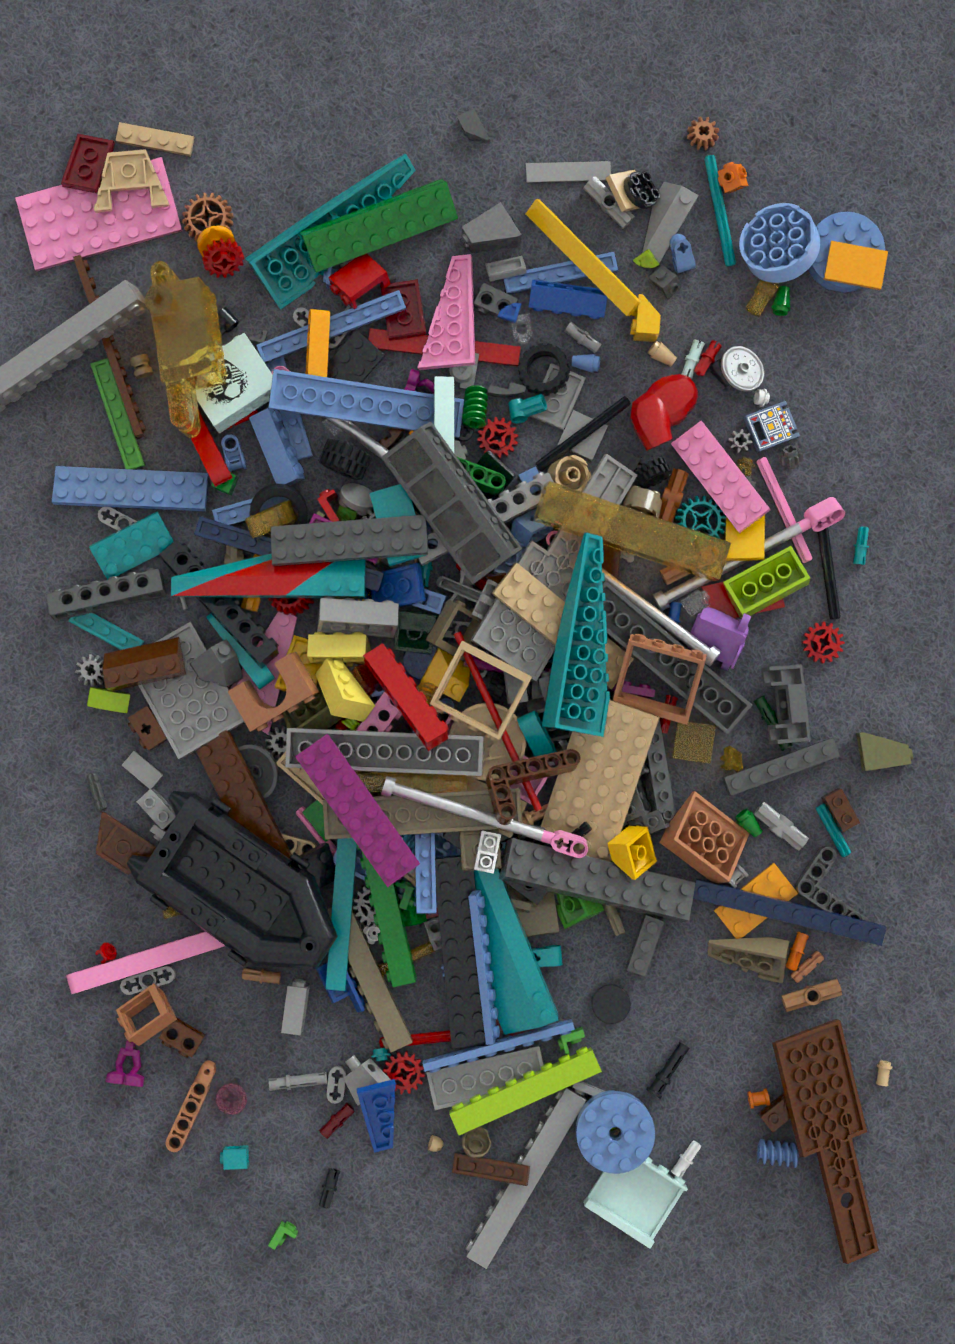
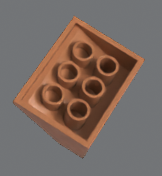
[660,791,749,884]

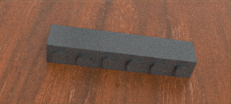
[722,738,840,796]

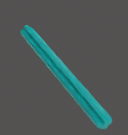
[704,155,736,267]

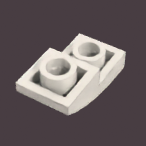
[474,831,501,874]

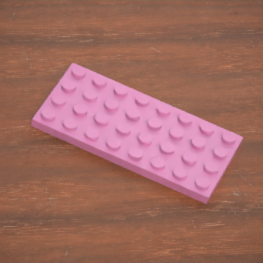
[15,157,182,271]

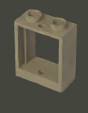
[426,599,482,661]

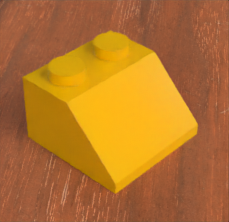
[607,825,657,880]

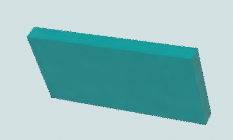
[369,484,427,566]

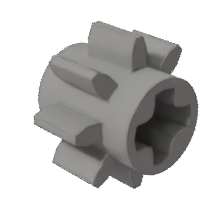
[728,429,752,454]

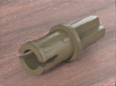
[602,904,625,936]

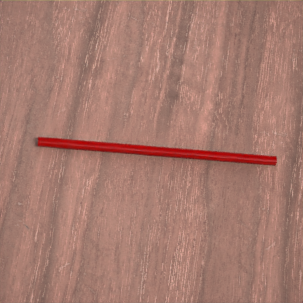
[454,631,542,812]

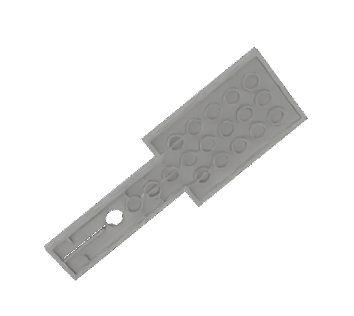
[471,454,637,682]

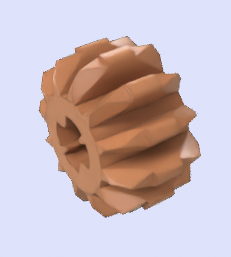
[687,117,719,151]

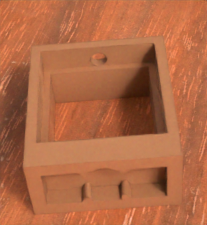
[116,983,177,1046]

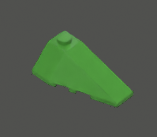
[554,893,604,929]

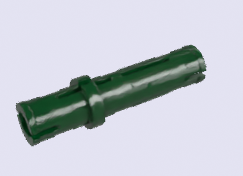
[753,695,792,751]

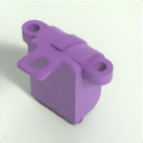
[686,607,751,671]

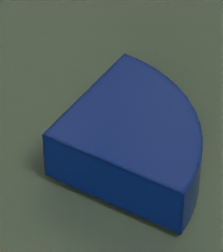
[497,303,521,323]

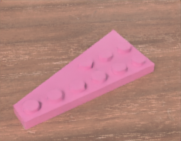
[418,254,475,370]
[229,612,297,735]

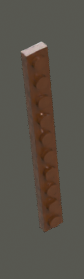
[73,255,146,439]

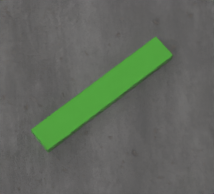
[91,358,145,470]

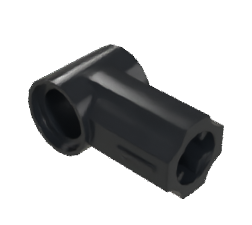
[200,307,239,345]

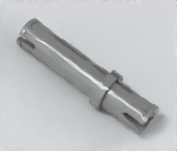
[268,1072,328,1091]

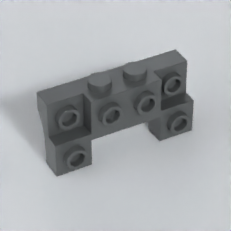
[761,664,811,745]
[625,766,670,834]

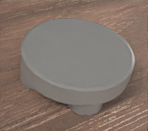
[339,483,374,516]

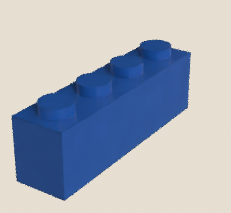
[529,280,607,319]

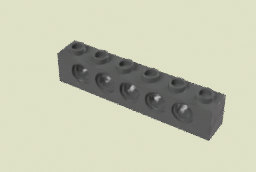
[46,568,167,621]
[641,719,676,824]

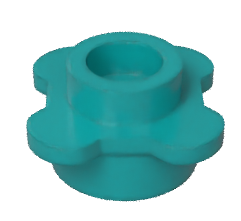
[371,1048,391,1061]

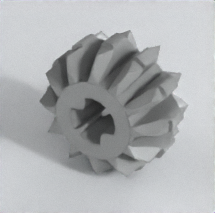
[75,654,104,687]
[265,726,287,759]

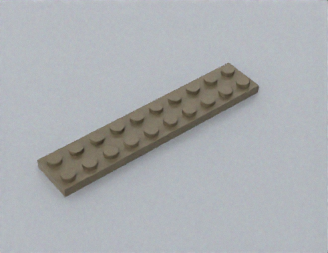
[323,788,522,840]

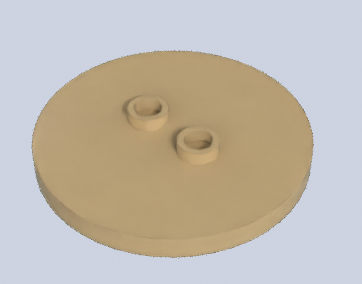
[449,703,526,781]

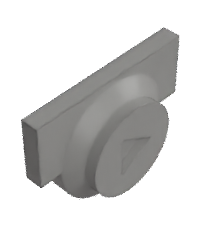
[449,353,479,389]

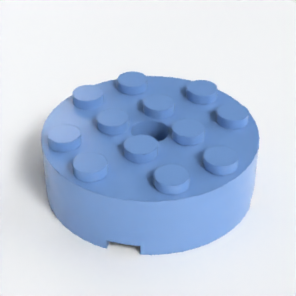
[808,212,885,293]
[575,1090,655,1174]

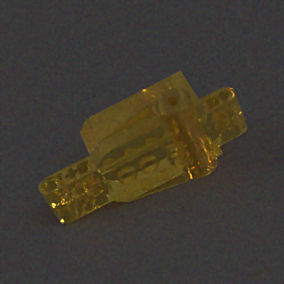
[144,261,227,438]

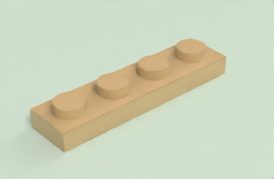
[116,122,194,157]

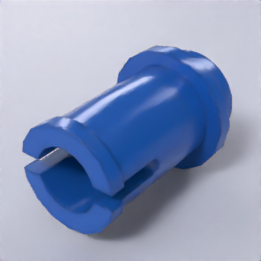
[668,602,682,624]

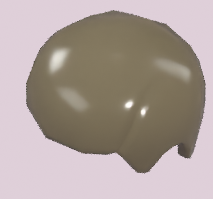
[462,1126,491,1158]

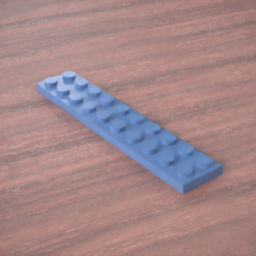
[268,369,464,438]

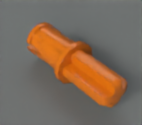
[786,932,809,971]

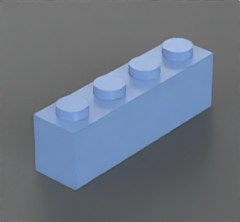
[249,408,305,486]

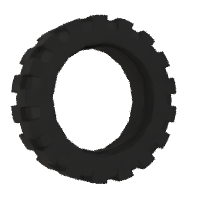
[518,343,570,396]

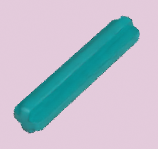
[816,804,851,857]

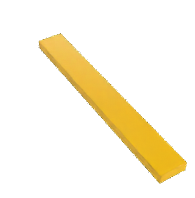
[525,199,641,316]

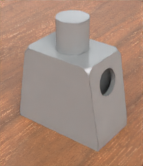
[344,1055,390,1105]

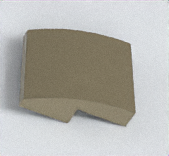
[517,892,559,937]

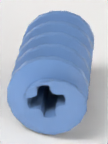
[757,1139,799,1168]

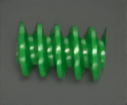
[462,385,488,429]

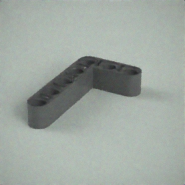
[795,846,872,922]

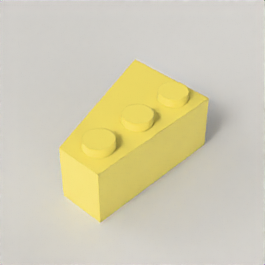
[307,632,371,668]
[315,658,375,722]

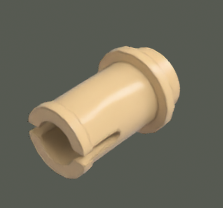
[876,1060,892,1086]

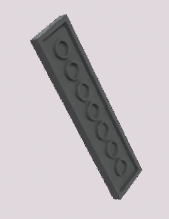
[271,515,428,566]

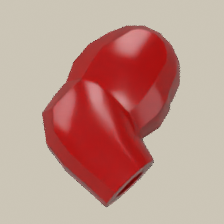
[630,374,698,451]

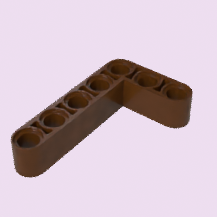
[486,749,581,825]

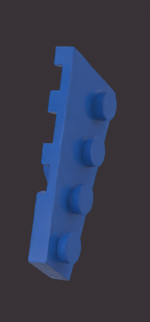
[357,1079,396,1153]

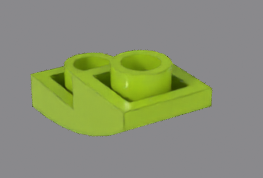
[87,687,130,713]

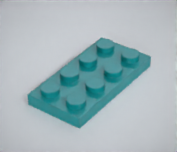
[89,511,174,580]

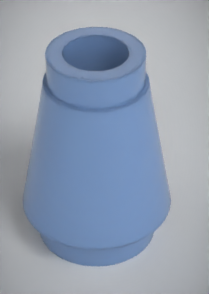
[572,354,600,373]

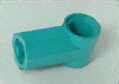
[508,394,547,424]

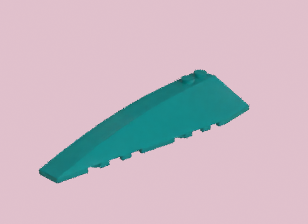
[245,154,416,310]
[542,533,610,737]
[474,869,558,1035]

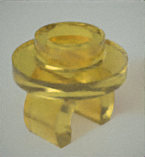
[737,457,756,477]

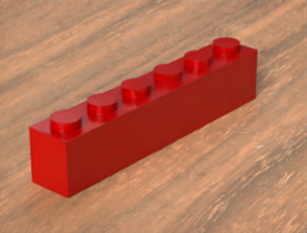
[363,643,449,751]

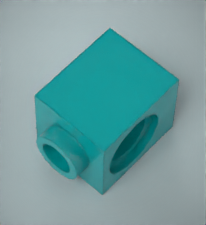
[220,1145,249,1170]

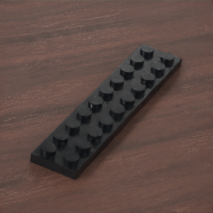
[435,855,486,1049]

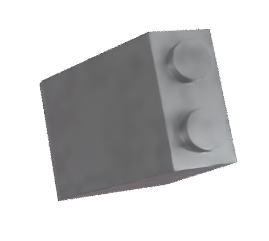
[461,202,521,253]

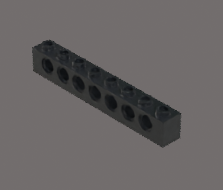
[159,540,279,669]

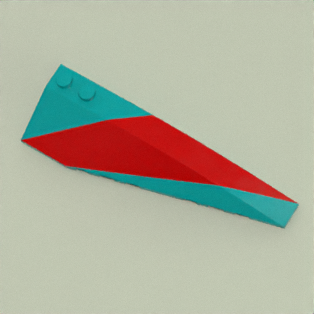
[171,553,366,599]

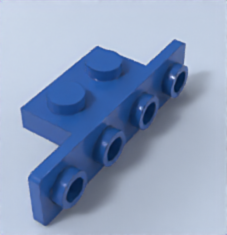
[316,962,365,1012]

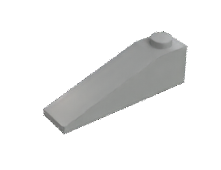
[642,182,699,263]

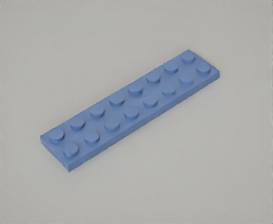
[52,466,209,511]

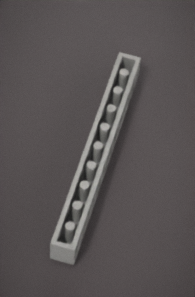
[465,1087,586,1269]

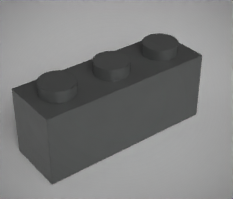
[625,914,664,977]

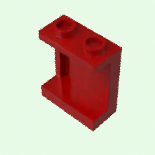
[328,254,391,309]
[317,489,339,522]

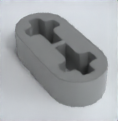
[327,1065,346,1104]

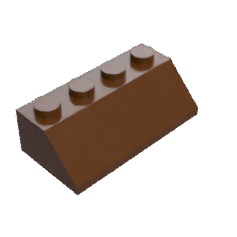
[102,637,186,691]

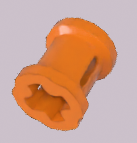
[747,1088,770,1109]

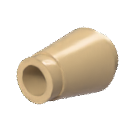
[648,341,677,367]

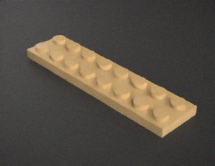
[491,563,634,690]

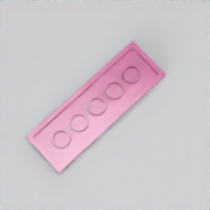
[671,420,770,533]

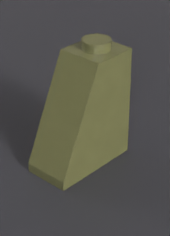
[856,732,913,771]

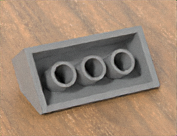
[317,596,399,638]

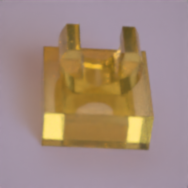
[720,745,743,772]

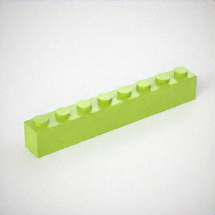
[449,1046,602,1135]

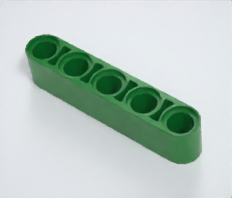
[415,446,506,496]

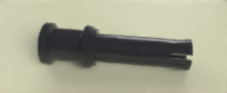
[646,1042,690,1099]

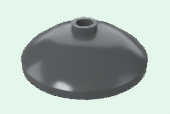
[238,744,279,799]

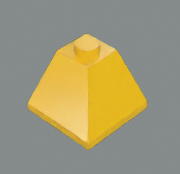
[420,648,470,702]

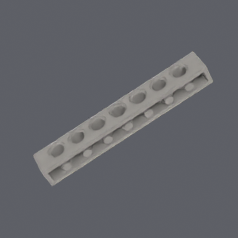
[417,472,559,566]

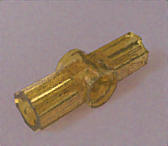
[746,280,779,317]

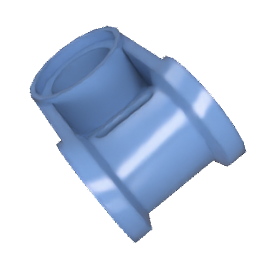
[670,234,696,274]
[221,435,247,473]

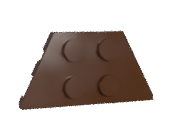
[96,811,157,875]

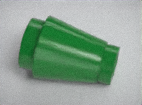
[771,286,790,316]
[735,808,763,838]

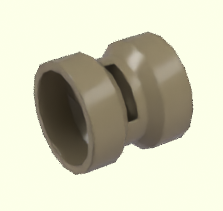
[130,354,153,379]

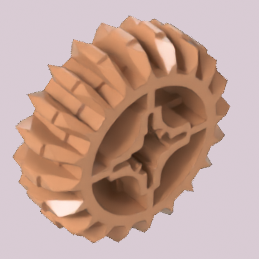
[182,193,234,242]

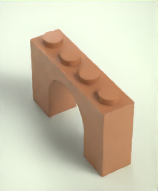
[227,652,319,732]

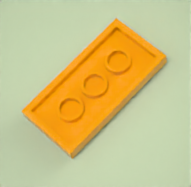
[714,863,798,939]

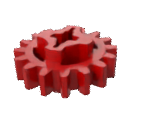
[202,238,244,278]
[477,417,518,459]
[801,622,845,664]
[383,1051,425,1094]

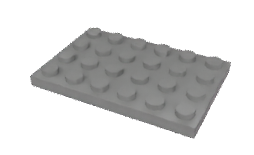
[138,621,245,760]

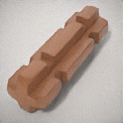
[791,951,824,983]

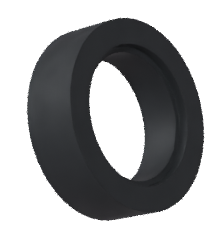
[250,484,308,538]

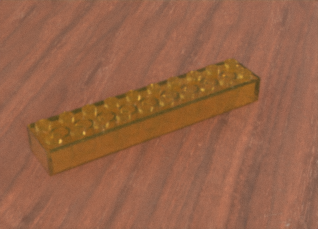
[533,481,731,581]

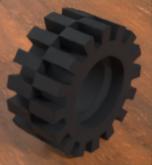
[635,457,672,488]
[483,672,505,704]

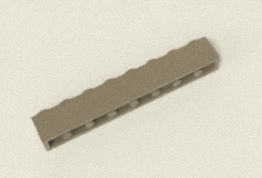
[328,908,413,1052]

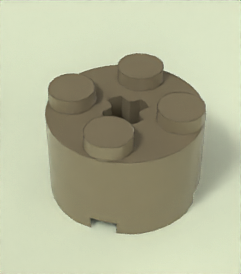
[620,486,662,530]

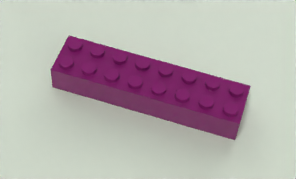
[295,734,420,887]

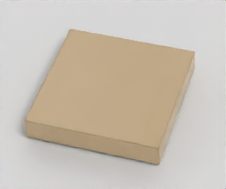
[606,170,639,212]

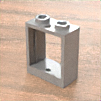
[281,979,310,1035]

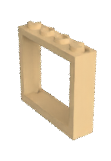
[430,641,533,741]

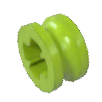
[341,718,360,731]

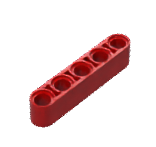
[179,404,233,487]

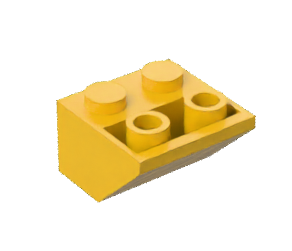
[630,294,661,342]

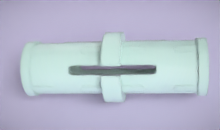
[681,339,705,380]

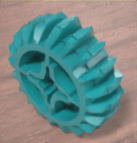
[675,496,727,547]

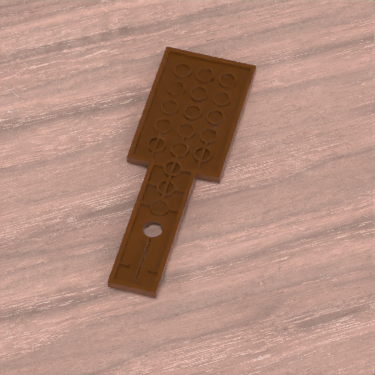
[772,1019,879,1264]

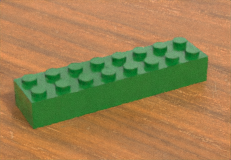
[300,179,458,272]

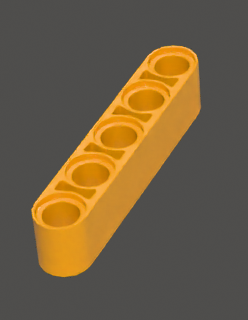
[305,309,330,377]

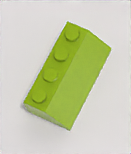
[723,546,810,619]

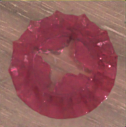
[216,1083,247,1115]

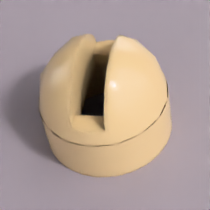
[428,1135,443,1152]

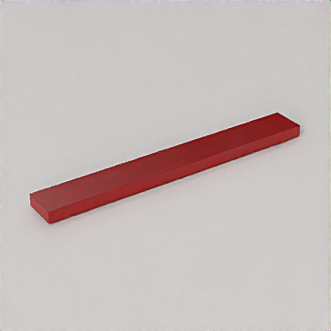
[368,328,521,367]

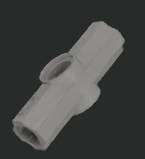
[583,176,635,229]
[753,802,809,851]

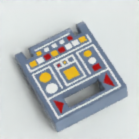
[743,401,800,453]

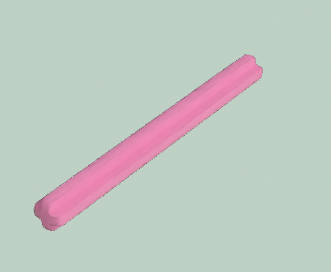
[756,457,813,563]

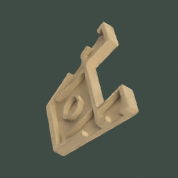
[94,149,169,213]

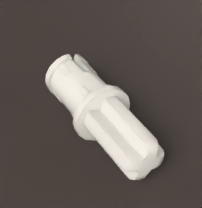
[671,1140,701,1178]

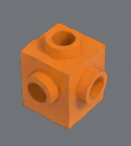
[717,162,749,193]

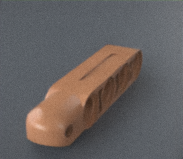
[166,1060,216,1152]

